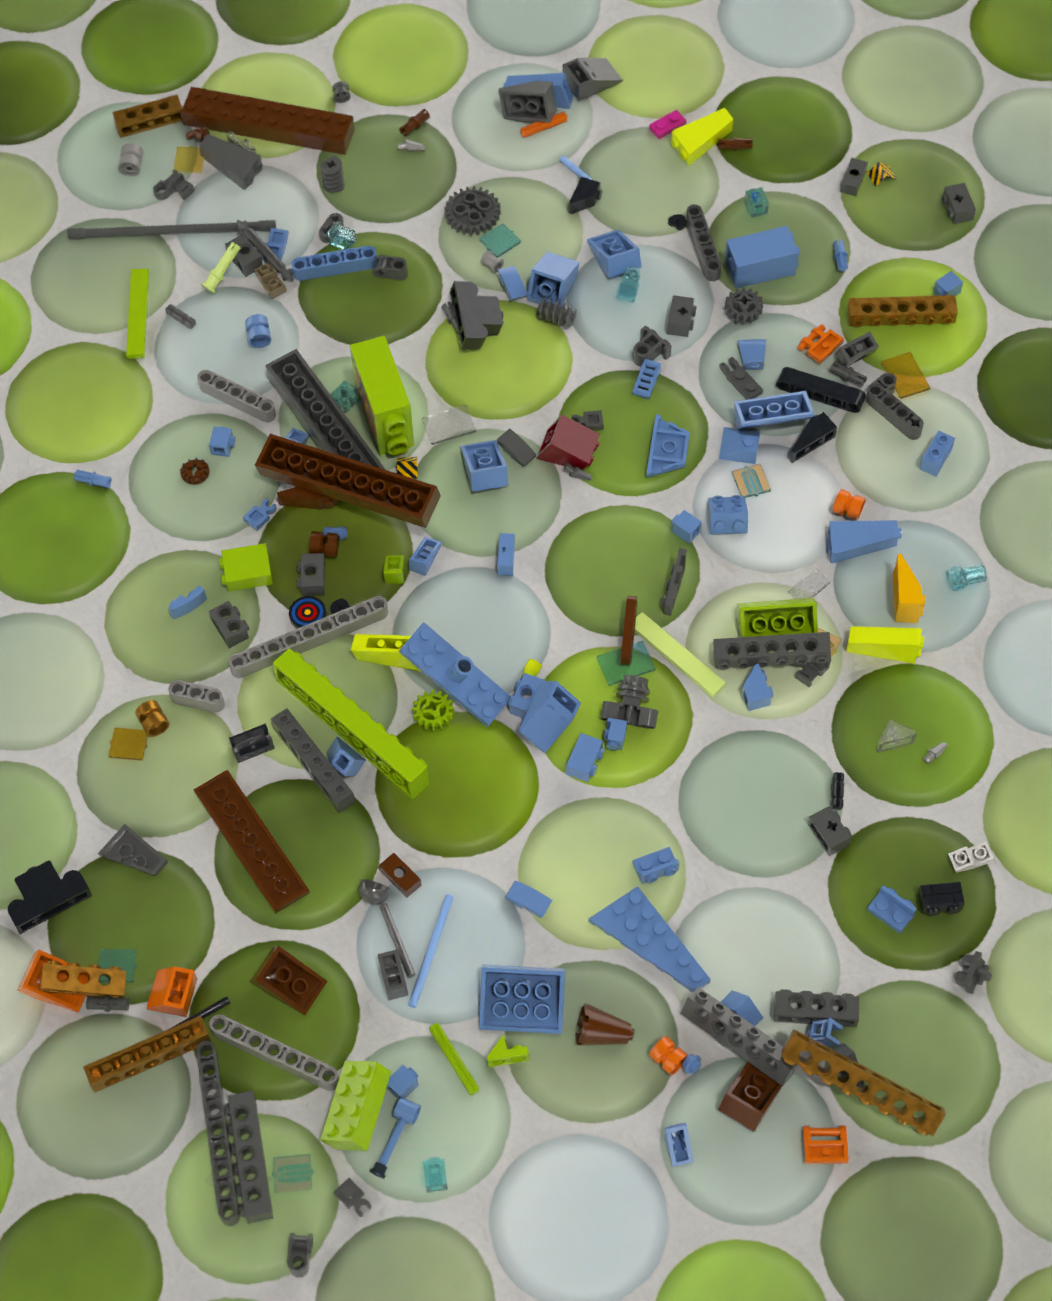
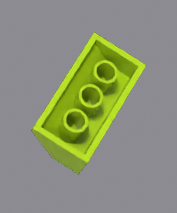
[737,598,818,637]

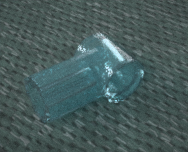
[946,564,987,591]

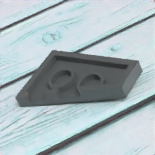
[661,548,687,616]
[98,824,169,877]

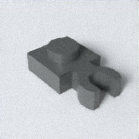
[571,410,604,430]
[333,1178,372,1217]

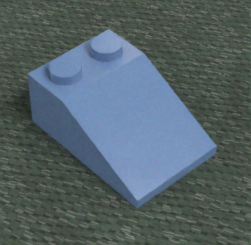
[587,229,642,277]
[460,440,508,491]

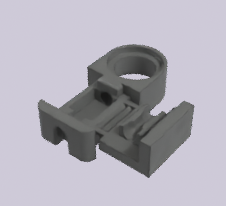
[153,170,195,200]
[794,648,831,687]

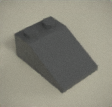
[498,81,557,122]

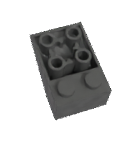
[562,58,623,100]

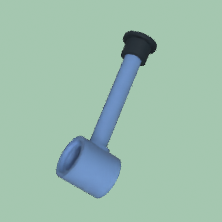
[370,1097,421,1179]

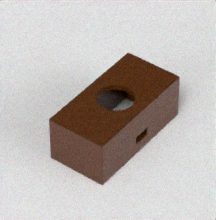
[379,853,422,898]

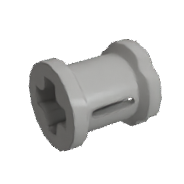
[481,250,504,273]

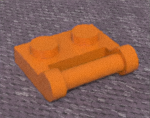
[803,1125,849,1164]

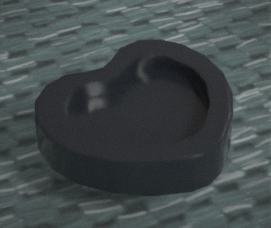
[668,214,686,230]
[330,598,350,614]

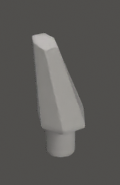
[397,139,425,152]
[923,742,948,764]

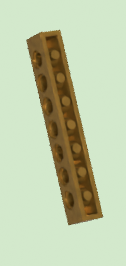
[781,1029,946,1136]

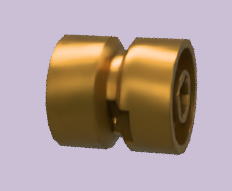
[135,700,170,737]

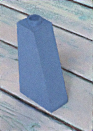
[503,73,573,109]
[828,520,901,563]

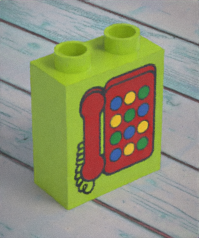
[350,335,415,456]

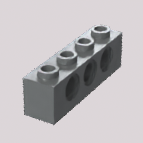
[774,989,859,1027]

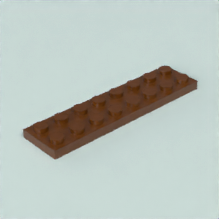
[193,770,310,914]

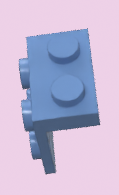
[708,495,748,534]

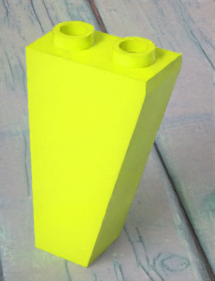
[670,108,734,165]
[846,626,925,664]
[351,634,422,672]

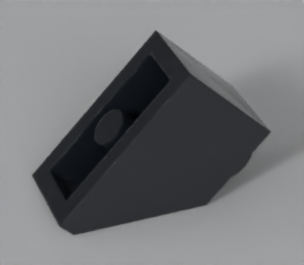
[569,177,603,214]

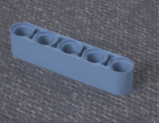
[291,246,377,281]

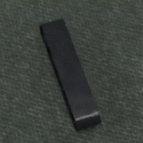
[776,367,866,413]

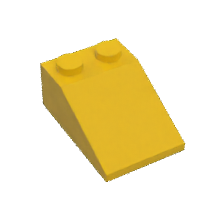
[893,554,926,623]

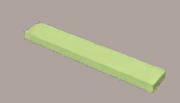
[635,612,726,698]

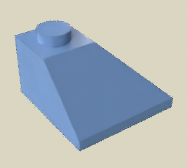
[719,427,760,464]

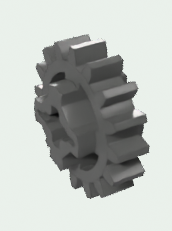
[725,287,764,324]

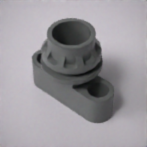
[600,675,659,729]

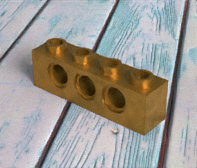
[112,94,183,138]
[39,961,127,998]

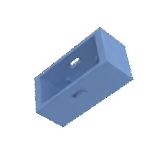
[498,533,515,576]

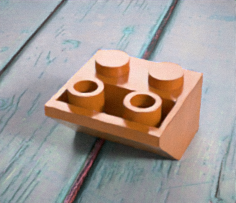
[146,966,197,1017]

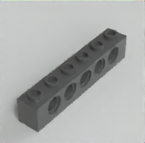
[713,632,831,669]
[271,708,355,813]
[680,987,798,1086]
[225,1091,274,1224]

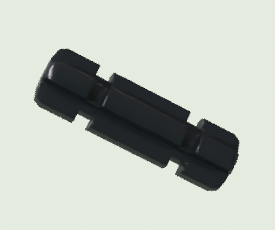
[832,772,844,810]

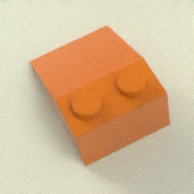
[17,950,88,1013]

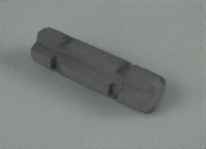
[165,304,196,329]

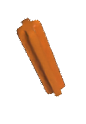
[520,112,568,138]

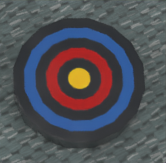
[289,596,327,629]

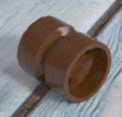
[309,531,339,558]

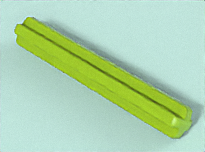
[429,1023,479,1095]

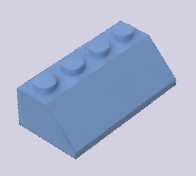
[734,391,814,430]

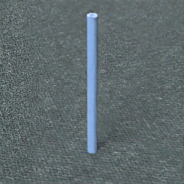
[408,894,453,1008]

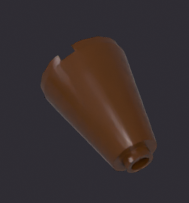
[575,1003,634,1045]

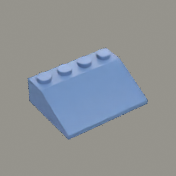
[479,964,565,1034]

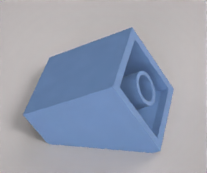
[527,251,580,307]

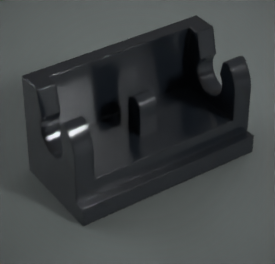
[229,723,275,763]

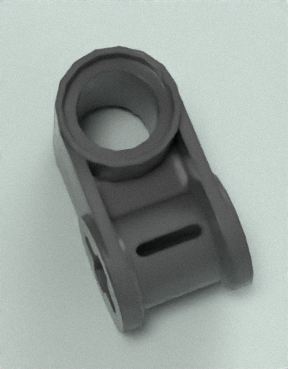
[373,255,408,281]
[288,1233,313,1278]

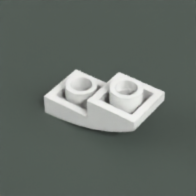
[948,841,994,872]

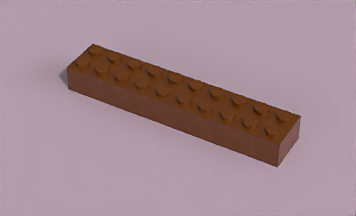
[181,86,355,155]
[255,434,441,528]

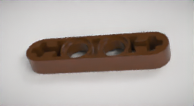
[621,596,638,666]

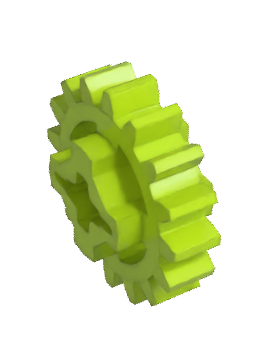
[412,689,454,731]

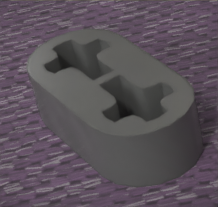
[319,213,344,243]

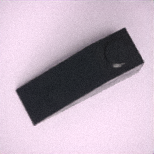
[790,412,837,463]

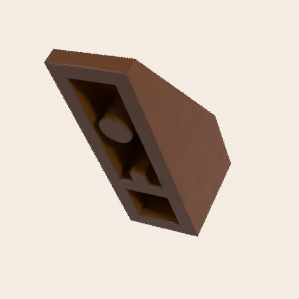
[277,487,338,510]

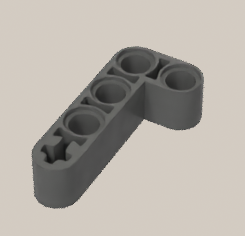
[866,373,924,440]

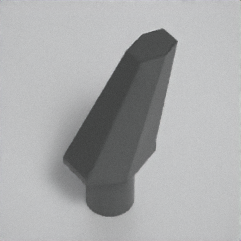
[563,463,593,480]

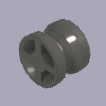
[332,81,351,103]

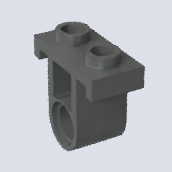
[633,325,672,367]

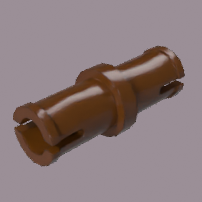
[399,109,430,137]
[718,137,753,151]

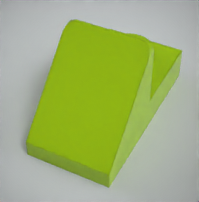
[383,555,405,584]
[487,1035,529,1068]

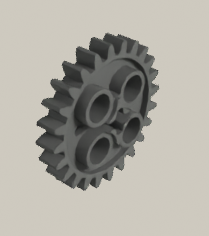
[445,186,501,236]

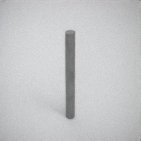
[379,903,415,978]

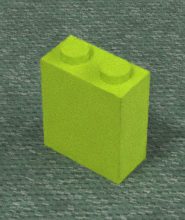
[219,543,273,592]

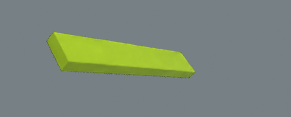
[126,268,149,359]

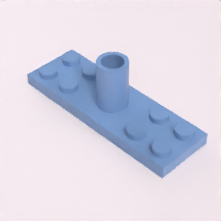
[398,622,511,727]

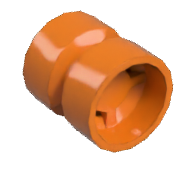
[832,489,866,521]
[649,1036,689,1076]

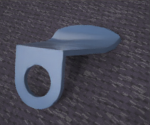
[737,339,766,370]

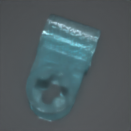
[617,267,640,302]

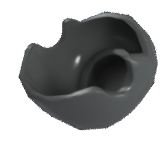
[359,879,389,904]

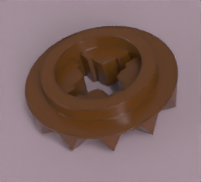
[180,458,210,484]

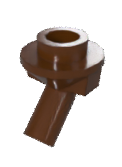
[186,126,210,142]

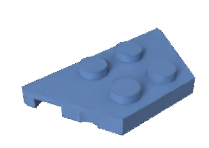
[646,414,690,477]

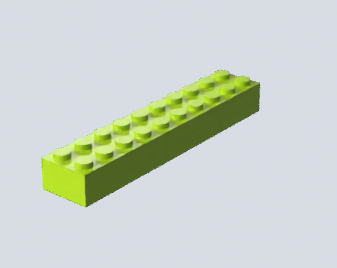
[273,648,429,800]

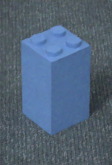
[725,226,800,289]

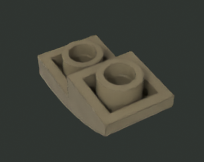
[254,262,287,298]

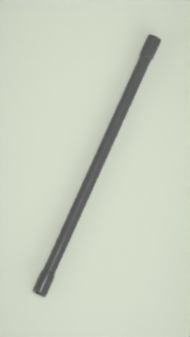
[67,220,276,239]

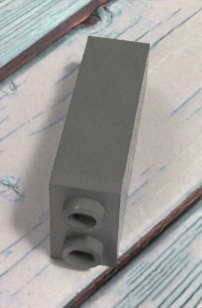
[199,134,263,190]

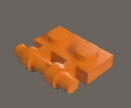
[797,324,844,364]

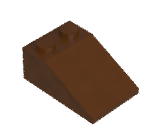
[250,946,328,1015]
[718,1062,783,1132]

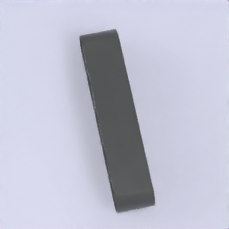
[686,204,721,282]

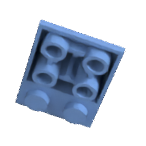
[518,681,581,753]

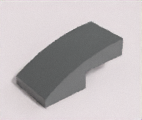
[497,428,537,467]

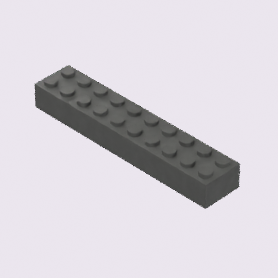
[265,349,386,470]

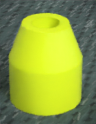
[523,659,542,676]

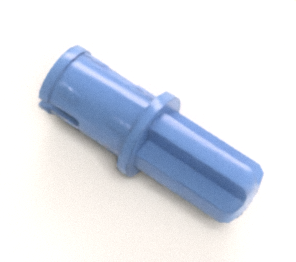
[833,240,848,272]
[74,470,112,488]

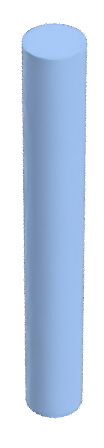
[560,155,593,180]

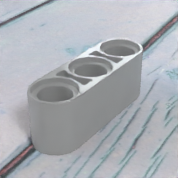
[168,680,225,712]

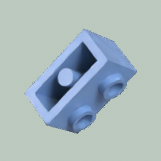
[566,733,605,782]

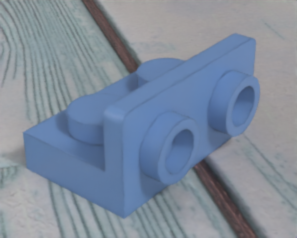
[632,847,679,884]
[867,885,916,934]

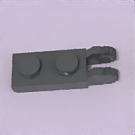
[719,357,763,400]

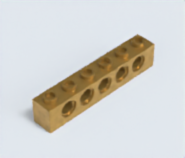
[847,295,958,327]
[83,1016,211,1093]

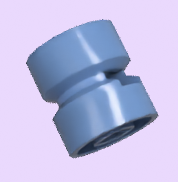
[245,314,272,348]

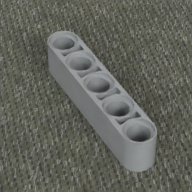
[197,370,276,422]

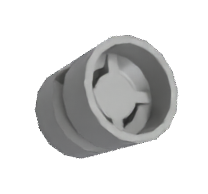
[118,143,143,176]

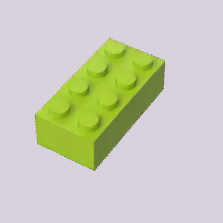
[320,1061,391,1151]

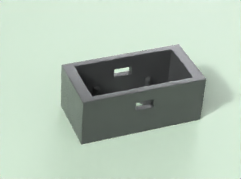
[840,158,868,196]

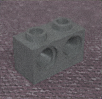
[209,601,249,648]

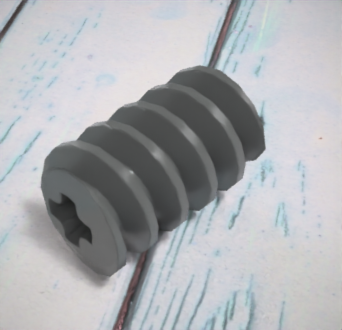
[321,156,345,193]
[537,296,577,328]

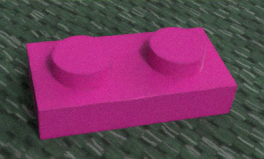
[649,110,686,139]

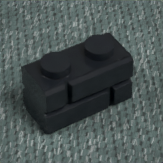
[918,882,964,916]

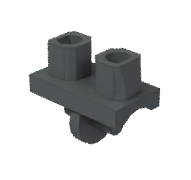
[955,951,992,994]

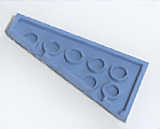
[588,886,711,993]

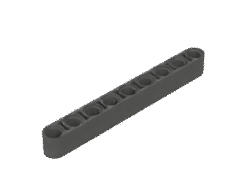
[196,1041,240,1226]

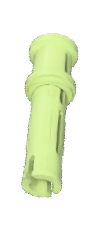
[201,242,241,293]

